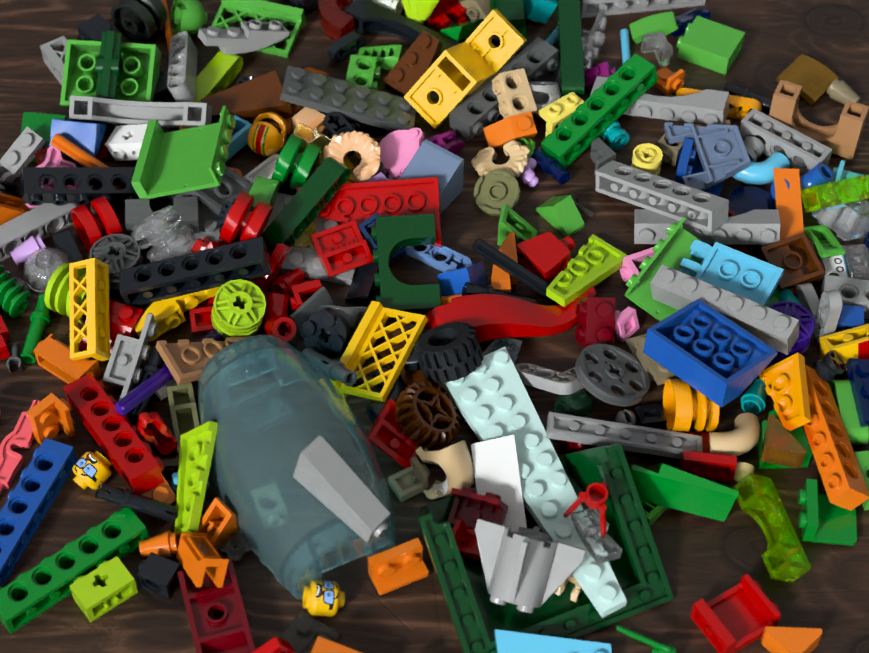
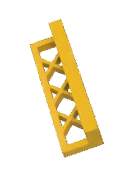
[69,258,110,361]

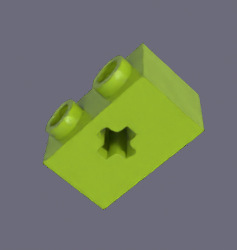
[69,556,138,622]

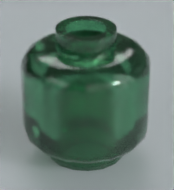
[554,389,593,418]

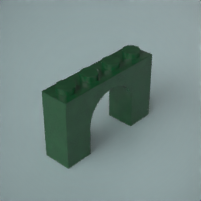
[371,214,441,315]

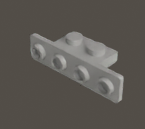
[102,313,158,400]

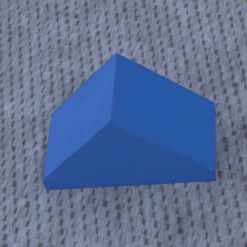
[436,261,489,296]

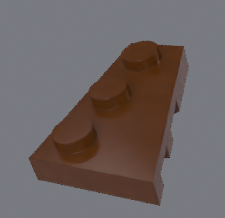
[383,30,442,96]

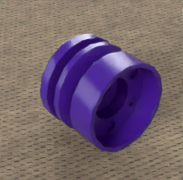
[769,301,815,365]

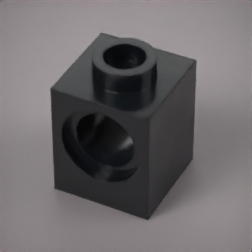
[137,552,181,600]

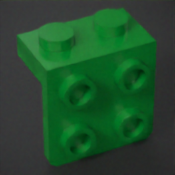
[798,478,857,546]

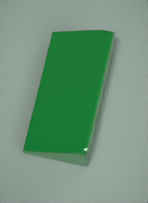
[440,19,482,41]

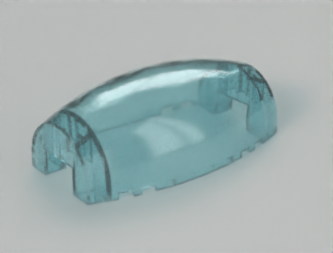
[198,335,397,600]

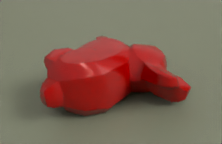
[137,411,178,455]

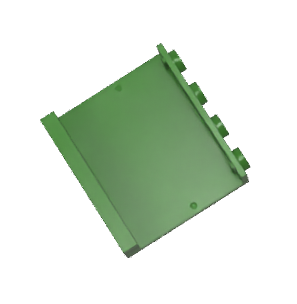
[131,106,236,199]
[624,216,702,321]

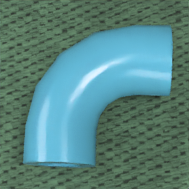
[731,152,790,185]

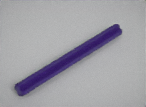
[115,330,222,416]

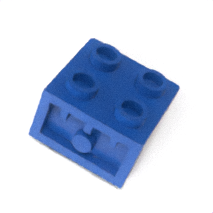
[675,138,723,197]

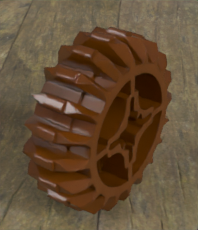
[394,381,461,450]

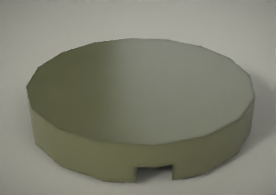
[474,170,521,216]

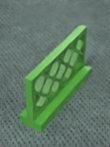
[211,0,306,58]

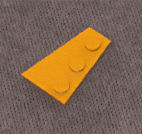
[759,352,811,431]

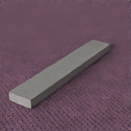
[546,412,703,459]

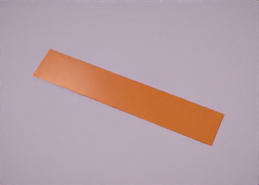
[773,168,804,293]

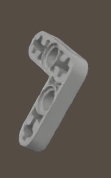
[795,283,842,344]
[514,360,598,395]

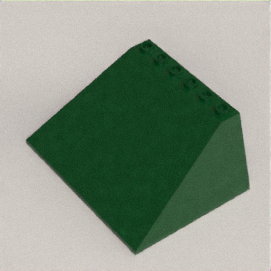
[417,443,674,653]

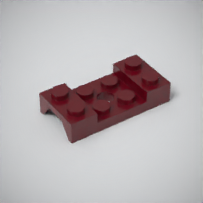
[177,558,255,653]

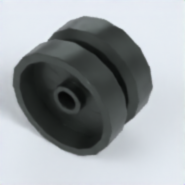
[111,0,168,43]

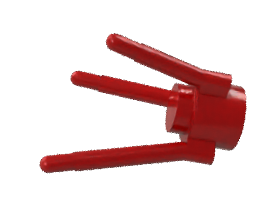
[563,482,608,536]

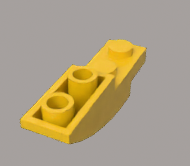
[134,286,221,342]

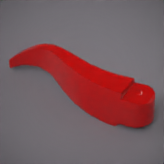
[425,286,597,343]

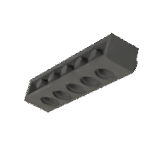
[450,37,558,141]

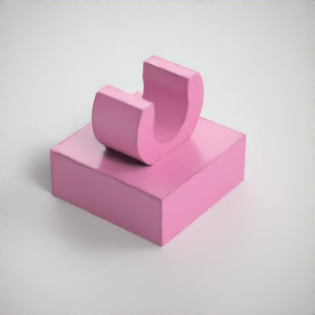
[615,306,640,342]

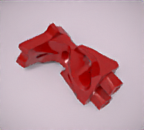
[191,237,292,294]

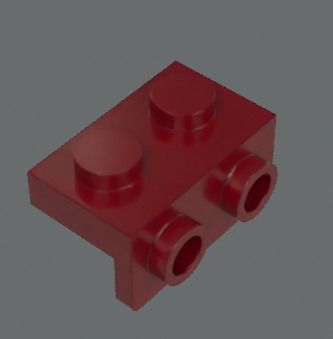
[575,297,615,347]
[447,486,509,530]

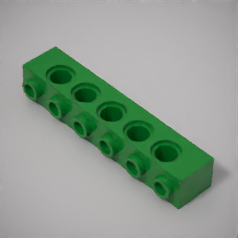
[541,53,659,170]
[0,507,149,634]

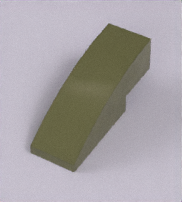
[166,383,200,453]

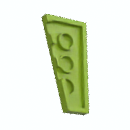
[546,234,628,307]

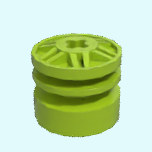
[44,262,110,325]
[211,279,266,339]

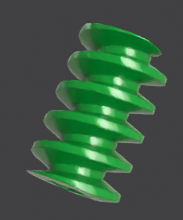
[0,265,31,318]

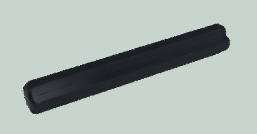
[472,238,550,299]

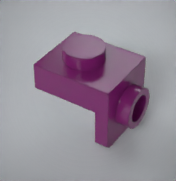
[584,61,617,92]

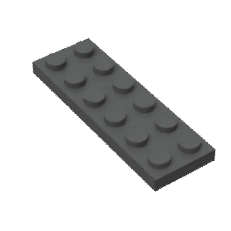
[280,65,416,132]

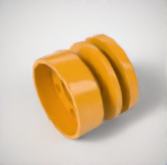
[663,378,720,433]

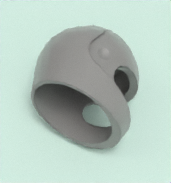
[529,81,561,118]

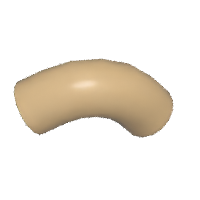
[709,413,761,456]

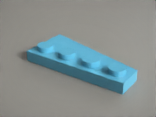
[494,629,612,653]

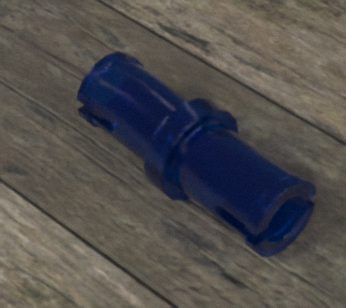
[531,147,570,185]

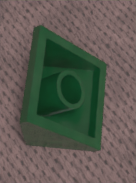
[490,0,527,43]

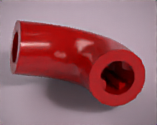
[263,293,297,342]

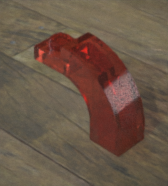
[318,0,355,41]

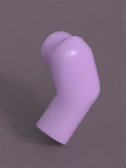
[519,157,539,187]

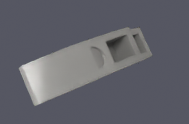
[198,20,289,54]

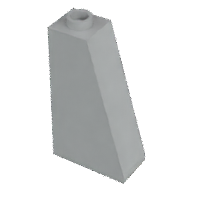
[293,435,390,543]

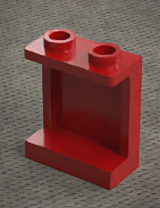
[690,574,781,653]

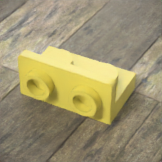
[539,92,584,137]

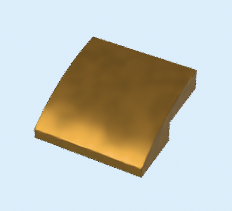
[776,54,839,105]

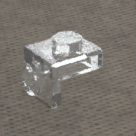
[641,32,673,67]

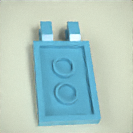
[679,239,784,306]

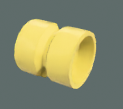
[631,143,663,176]

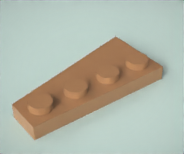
[156,336,268,385]

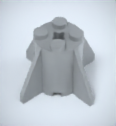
[475,518,586,613]

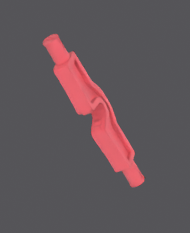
[0,400,40,495]

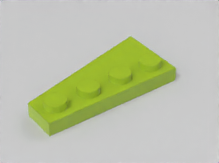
[174,421,219,537]

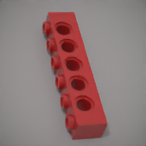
[63,373,165,495]

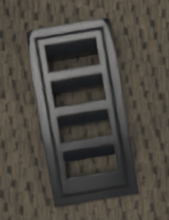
[52,230,86,270]

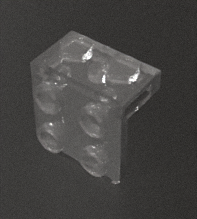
[582,8,607,68]

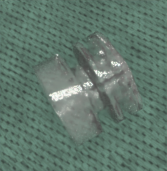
[131,205,197,263]

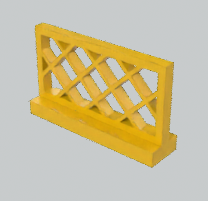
[328,301,428,402]

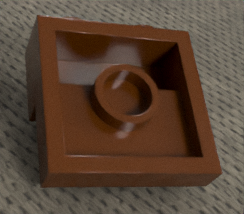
[759,232,825,292]

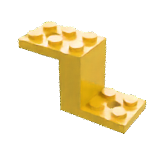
[404,9,527,129]

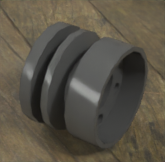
[89,234,144,299]

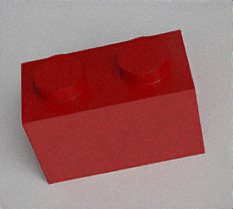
[79,299,144,356]

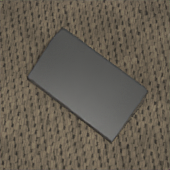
[290,287,335,339]

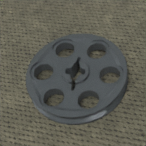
[575,344,650,407]

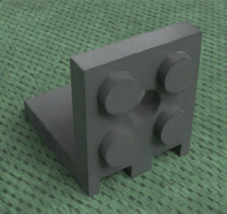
[165,165,252,215]

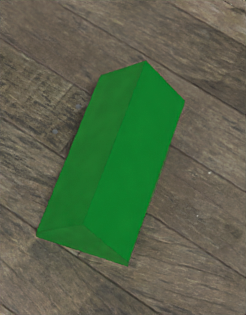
[628,463,739,522]

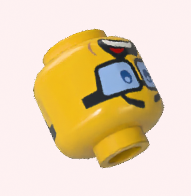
[72,450,112,490]
[302,580,345,617]

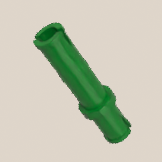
[20,294,50,364]

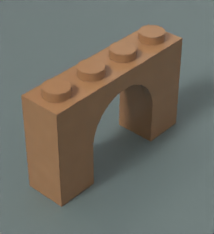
[769,79,869,160]

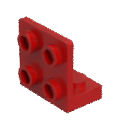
[680,431,737,482]

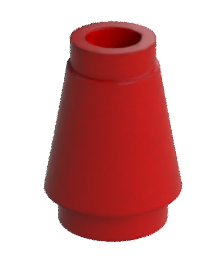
[271,268,306,297]

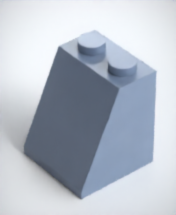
[399,139,464,214]

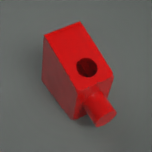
[516,232,575,284]

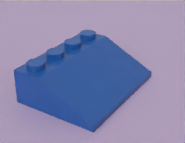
[643,299,778,408]

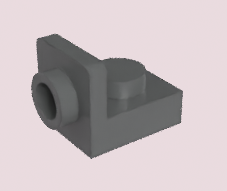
[590,137,616,177]

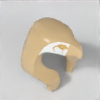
[415,440,474,500]

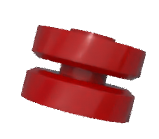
[219,191,274,244]
[70,196,123,254]

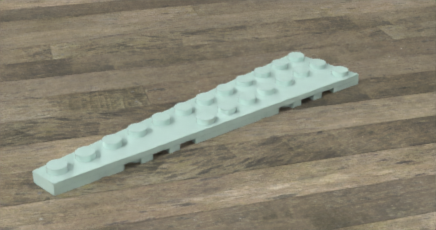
[440,347,627,618]

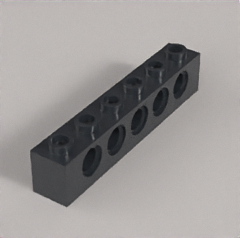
[21,167,167,206]
[119,237,271,307]

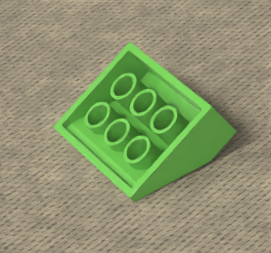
[60,39,161,106]

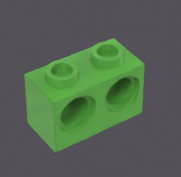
[346,54,381,90]

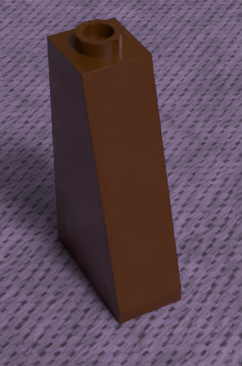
[200,70,294,124]

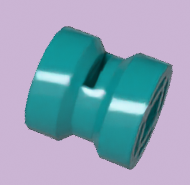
[600,120,630,150]

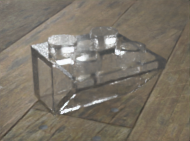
[812,199,869,241]

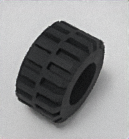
[414,322,484,383]

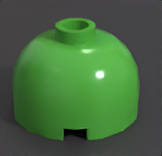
[170,0,208,37]

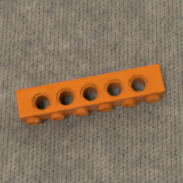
[803,365,869,511]

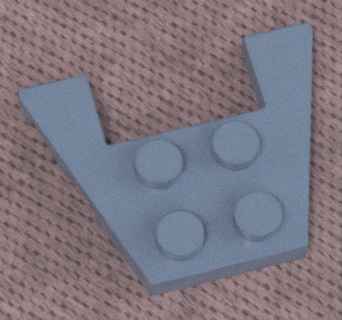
[664,122,750,191]

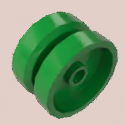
[271,133,322,191]

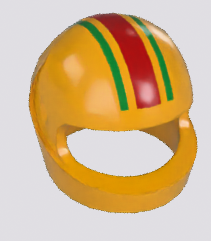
[247,112,287,156]

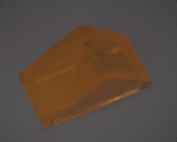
[760,414,806,468]

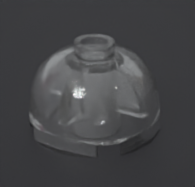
[23,248,70,295]

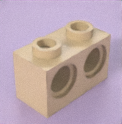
[492,68,537,119]

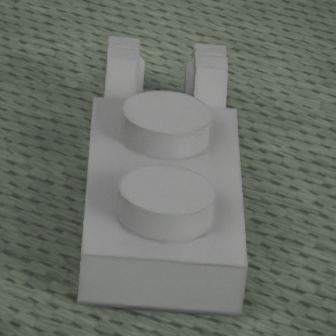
[0,127,46,183]

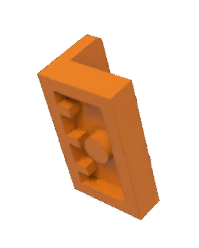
[27,393,75,444]
[368,538,429,595]

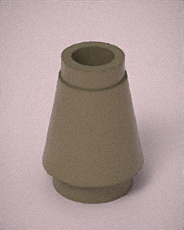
[826,78,861,105]

